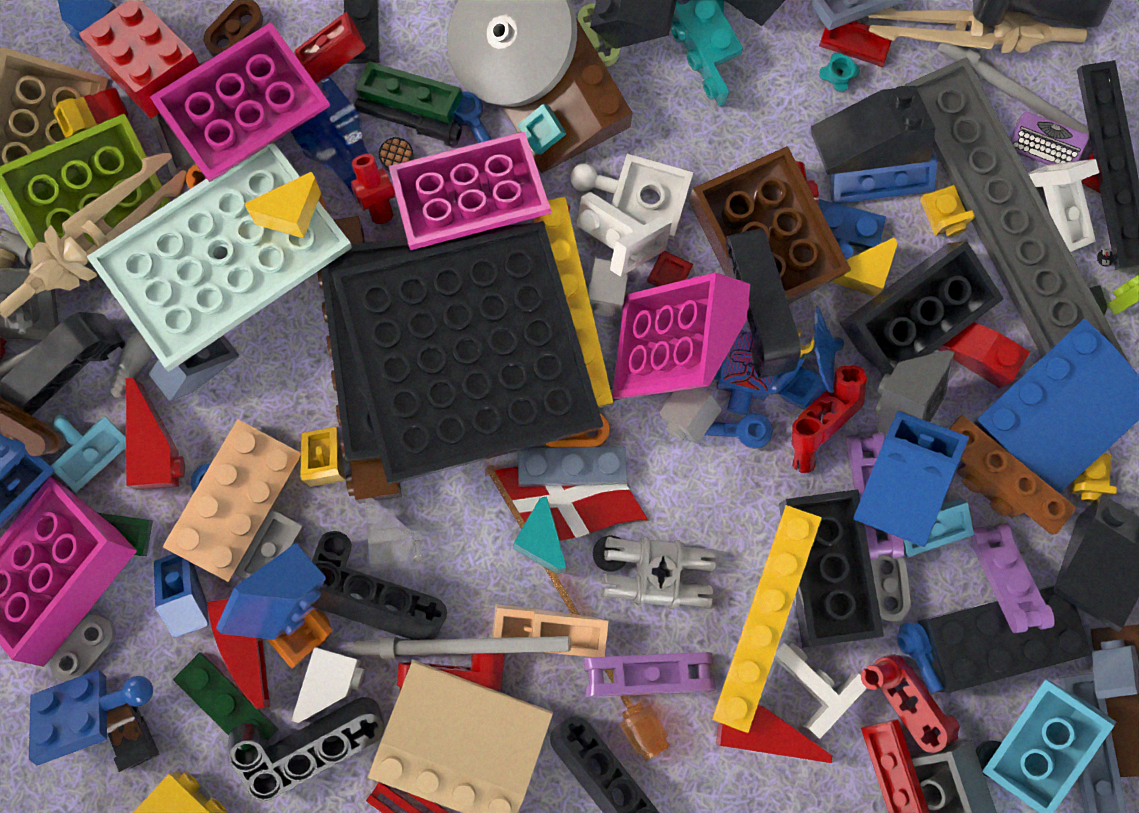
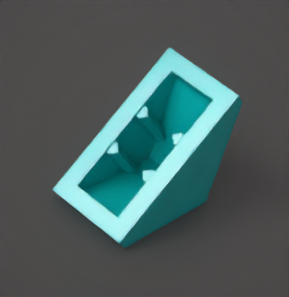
[513,496,566,574]

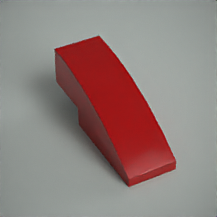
[207,599,270,709]

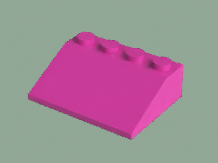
[150,22,330,182]
[388,131,551,250]
[612,272,750,399]
[0,477,137,667]

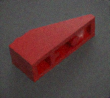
[937,322,1030,389]
[126,378,185,490]
[716,705,833,763]

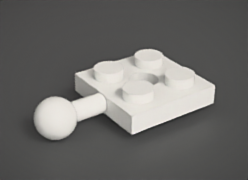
[570,153,693,240]

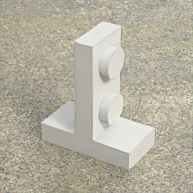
[1028,159,1099,252]
[576,192,672,277]
[774,643,866,739]

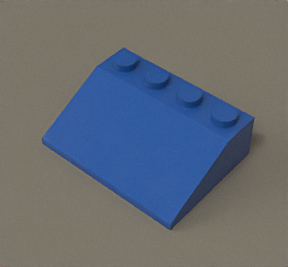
[974,318,1139,494]

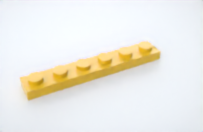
[533,197,613,407]
[712,505,822,733]

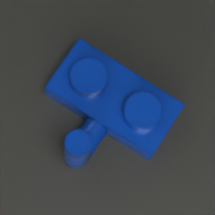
[818,199,886,260]

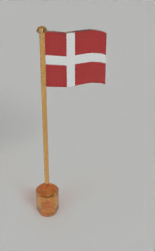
[484,465,670,761]

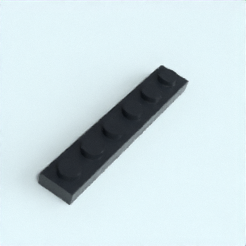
[1077,60,1139,270]

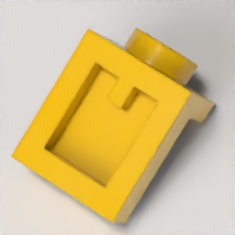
[920,185,975,237]
[1070,453,1117,503]

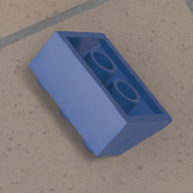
[216,543,326,640]

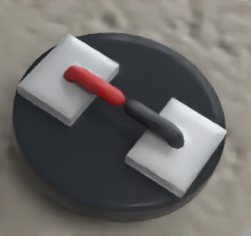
[1097,249,1114,267]

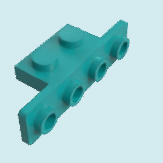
[671,0,744,107]

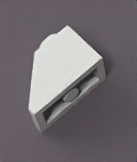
[291,647,365,723]

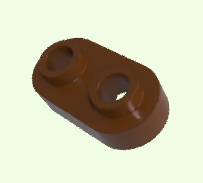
[204,0,263,57]

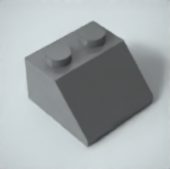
[875,350,955,434]
[911,740,997,813]

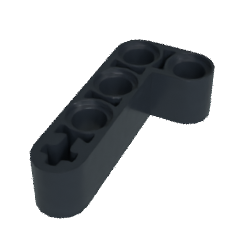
[973,0,1112,28]
[726,228,801,379]
[0,312,126,415]
[311,531,447,640]
[228,697,384,801]
[550,716,660,813]

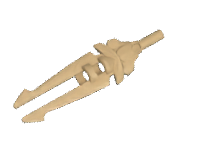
[868,7,1087,53]
[0,153,187,318]

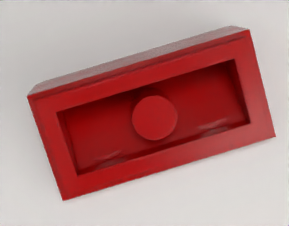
[294,12,366,84]

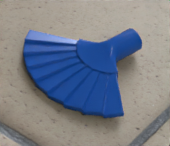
[814,306,844,393]

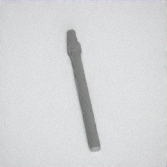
[937,43,1091,146]
[352,636,571,659]

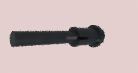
[354,98,462,146]

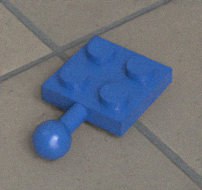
[29,669,153,766]

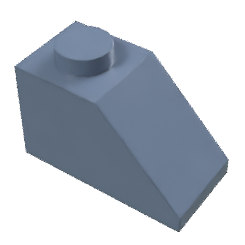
[149,335,239,402]
[1092,639,1139,699]

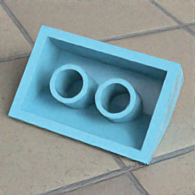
[982,679,1117,813]

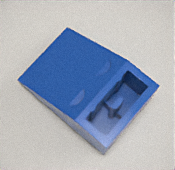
[853,411,969,547]
[0,433,55,529]

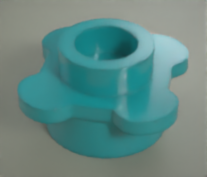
[819,53,860,92]

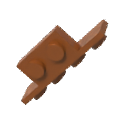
[949,415,1076,535]

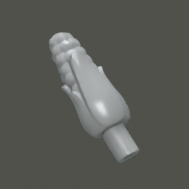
[110,332,154,398]

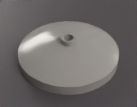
[447,0,577,107]

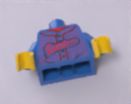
[713,329,815,415]

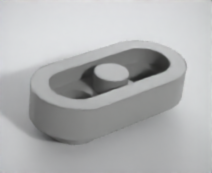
[871,555,911,622]
[50,616,116,682]

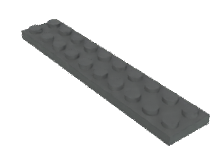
[905,57,1128,361]

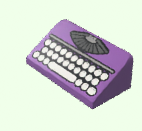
[1010,111,1089,165]

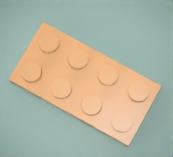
[162,419,301,582]

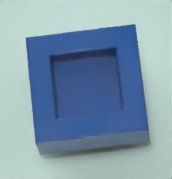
[778,367,826,410]

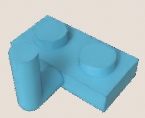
[49,414,126,493]
[903,498,974,557]

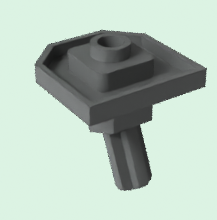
[0,268,59,340]

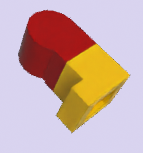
[53,88,129,138]

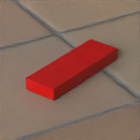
[861,719,929,813]

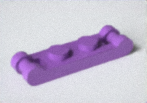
[846,433,904,560]
[971,523,1054,633]
[584,652,716,698]

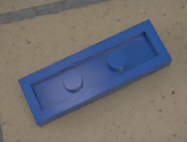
[830,154,937,204]

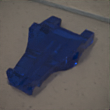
[291,76,369,203]

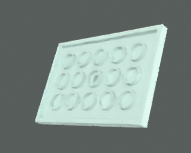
[87,142,352,372]

